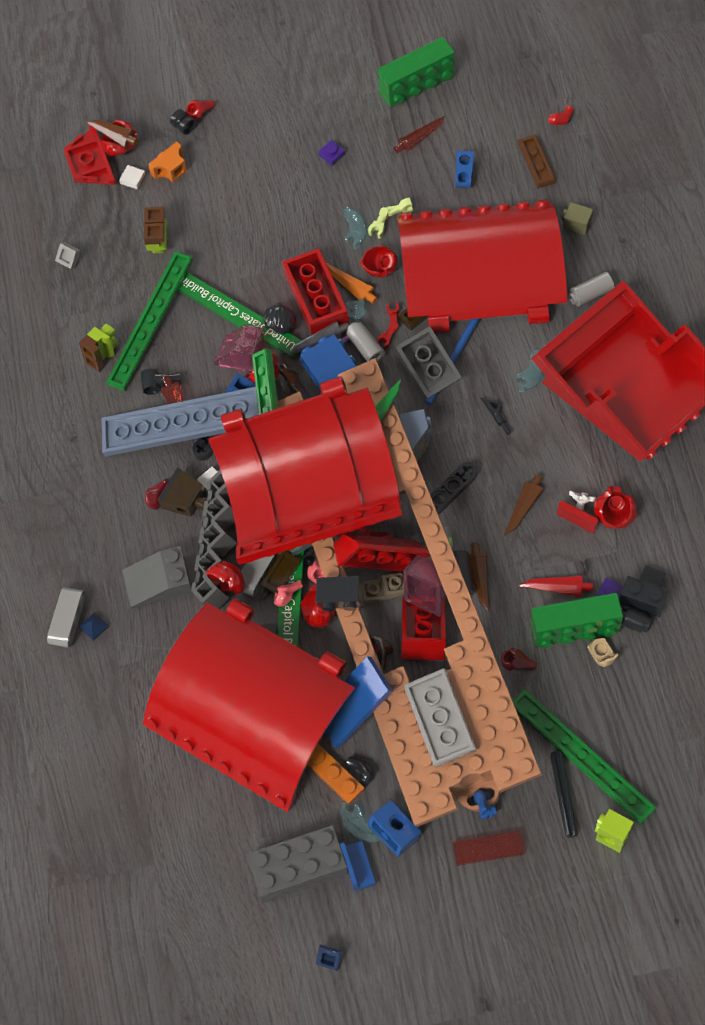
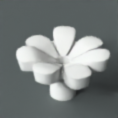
[569,491,596,511]

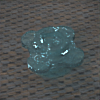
[345,299,366,319]

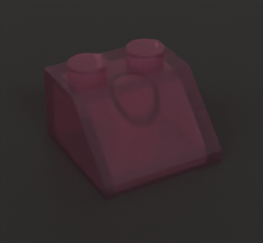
[214,324,264,372]
[404,555,442,617]

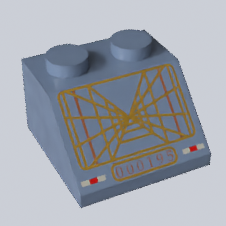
[399,409,432,462]

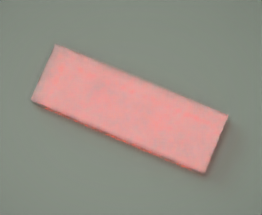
[453,831,524,866]

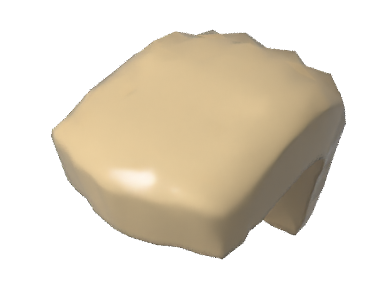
[587,638,618,667]

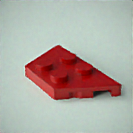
[63,125,116,185]

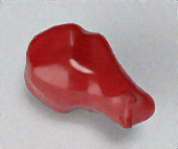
[185,99,215,119]

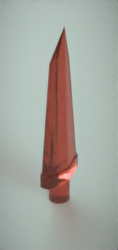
[393,116,445,154]
[160,375,184,404]

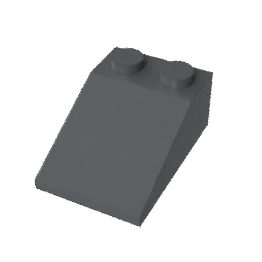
[395,326,462,399]
[122,546,193,609]

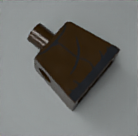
[158,468,207,517]

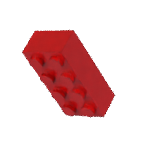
[282,248,349,335]

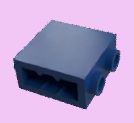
[299,334,357,390]

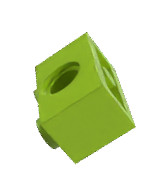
[594,809,634,853]

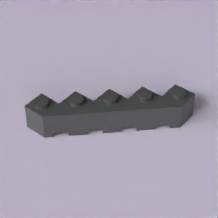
[191,470,237,609]

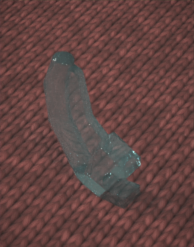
[344,207,367,249]
[516,348,543,392]
[341,802,382,843]

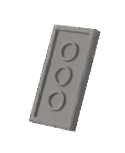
[403,668,477,768]

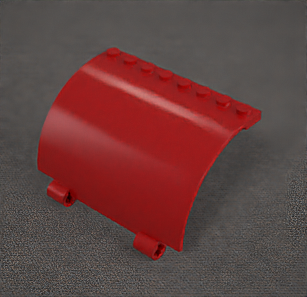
[397,199,567,334]
[208,376,402,565]
[143,598,355,812]

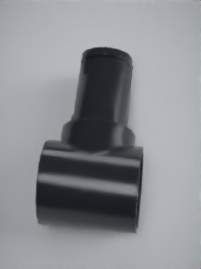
[141,369,181,395]

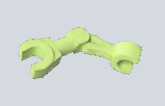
[368,198,413,239]

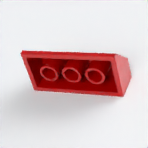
[333,533,430,572]

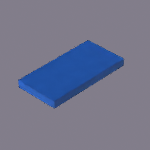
[325,657,393,748]

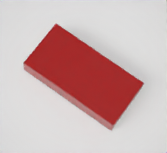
[557,500,599,534]

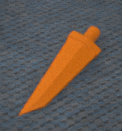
[326,263,378,304]

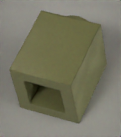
[561,203,593,235]

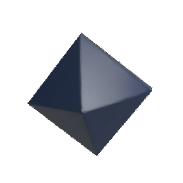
[79,612,109,641]
[316,945,342,971]

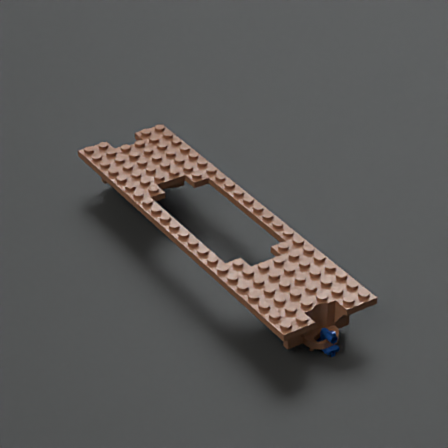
[278,358,542,827]

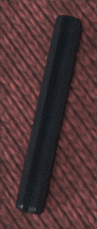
[550,751,578,838]

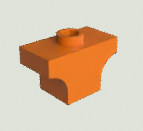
[148,141,187,182]

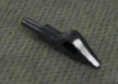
[480,398,511,435]

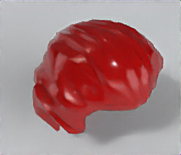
[359,245,398,278]
[206,561,245,595]

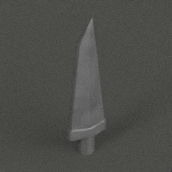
[286,321,349,356]

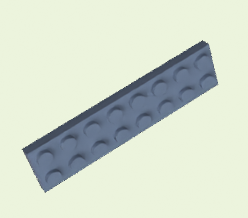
[102,387,259,457]

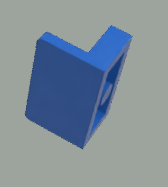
[340,841,376,892]

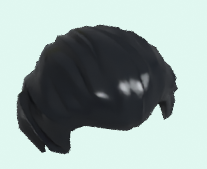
[263,302,296,335]

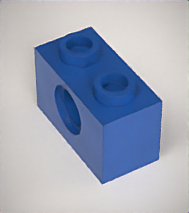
[368,800,421,857]

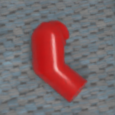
[548,106,574,125]

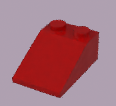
[401,597,446,660]

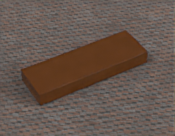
[518,135,556,189]

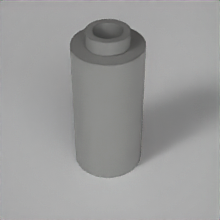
[568,272,614,307]
[346,322,385,362]

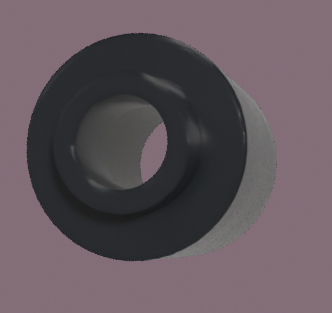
[621,606,652,633]

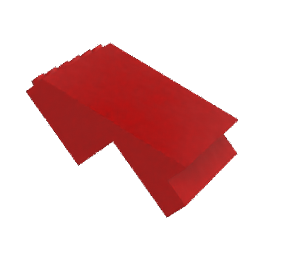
[531,280,705,461]

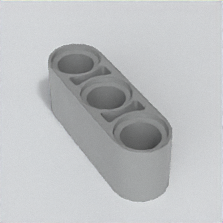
[241,552,281,597]
[47,587,85,648]

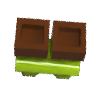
[144,207,167,253]
[79,324,118,373]

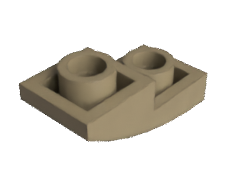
[364,573,407,604]

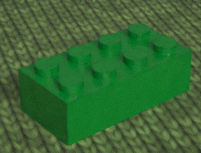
[377,37,454,108]
[530,593,623,649]

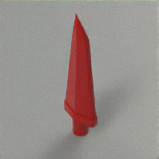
[519,575,593,597]

